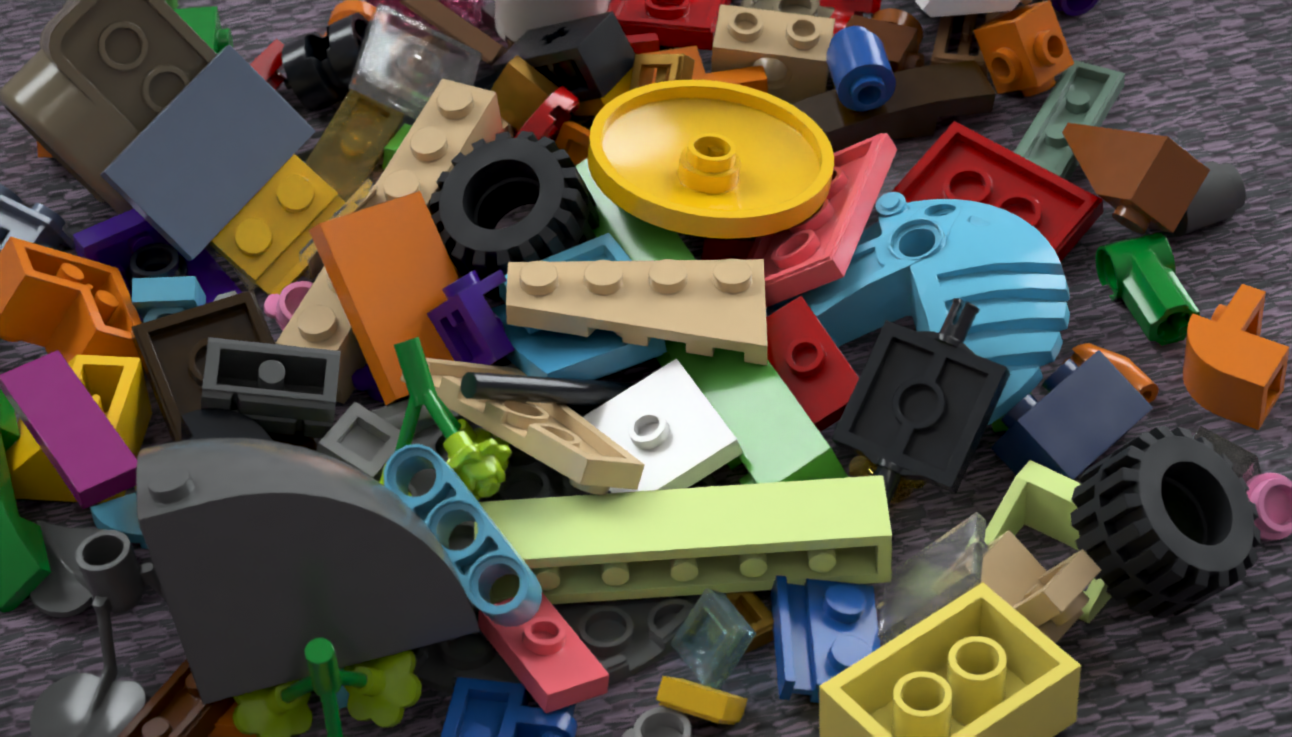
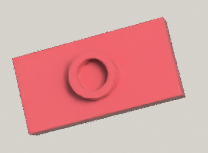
[478,592,609,713]

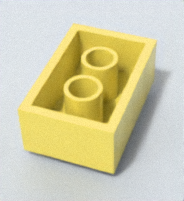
[819,582,1081,737]

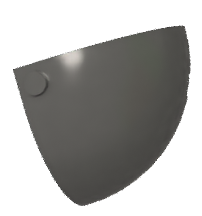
[136,438,480,705]

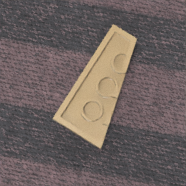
[506,259,768,365]
[400,358,645,495]

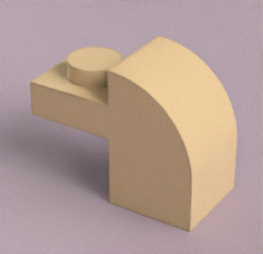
[937,530,1101,644]

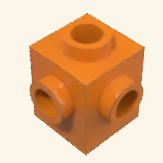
[973,0,1074,97]

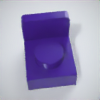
[427,270,515,365]

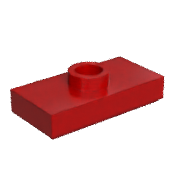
[766,295,859,432]

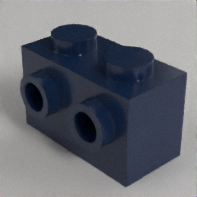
[991,350,1153,480]

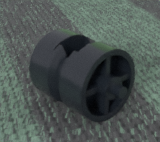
[282,13,389,113]

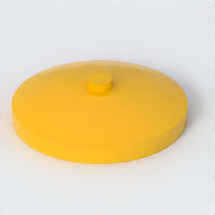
[587,80,834,239]

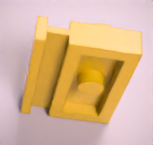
[210,154,356,296]

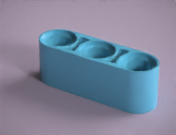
[383,444,542,627]

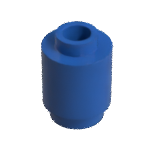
[826,26,896,111]

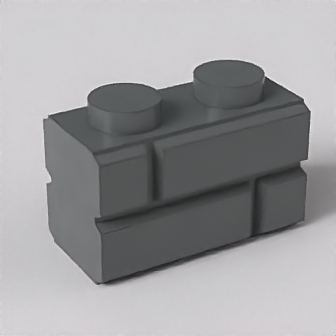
[201,337,341,438]

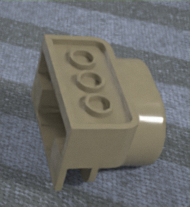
[0,0,217,214]

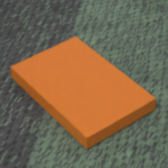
[309,191,496,405]

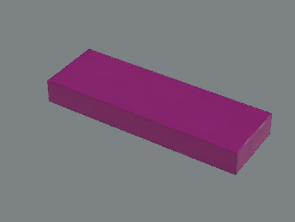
[0,350,137,509]

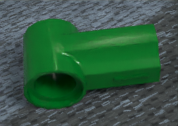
[1095,232,1200,346]

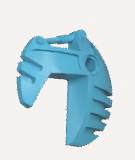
[766,192,1070,425]

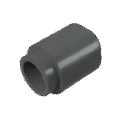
[1173,161,1246,237]

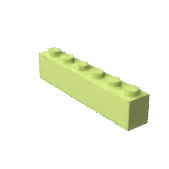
[474,475,892,604]

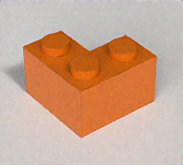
[0,236,142,363]

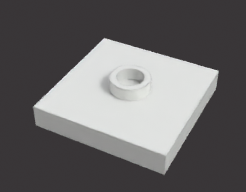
[583,358,743,493]

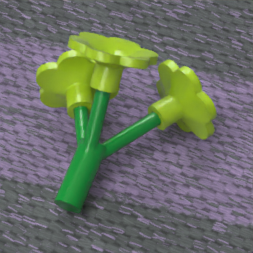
[233,638,422,737]

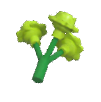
[379,337,512,501]

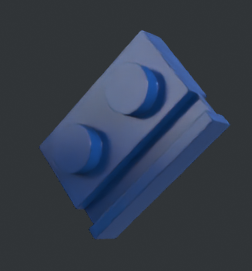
[770,575,880,703]

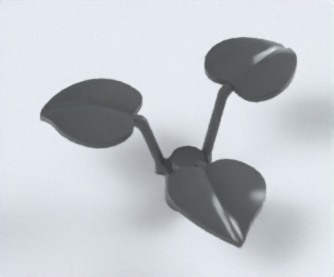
[29,520,166,737]

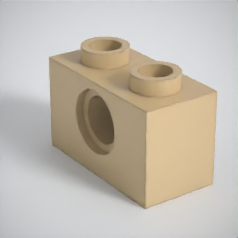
[711,4,835,103]

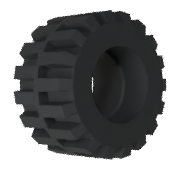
[430,131,599,300]
[1071,426,1260,618]

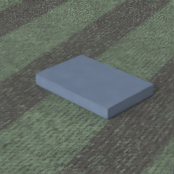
[100,44,316,261]

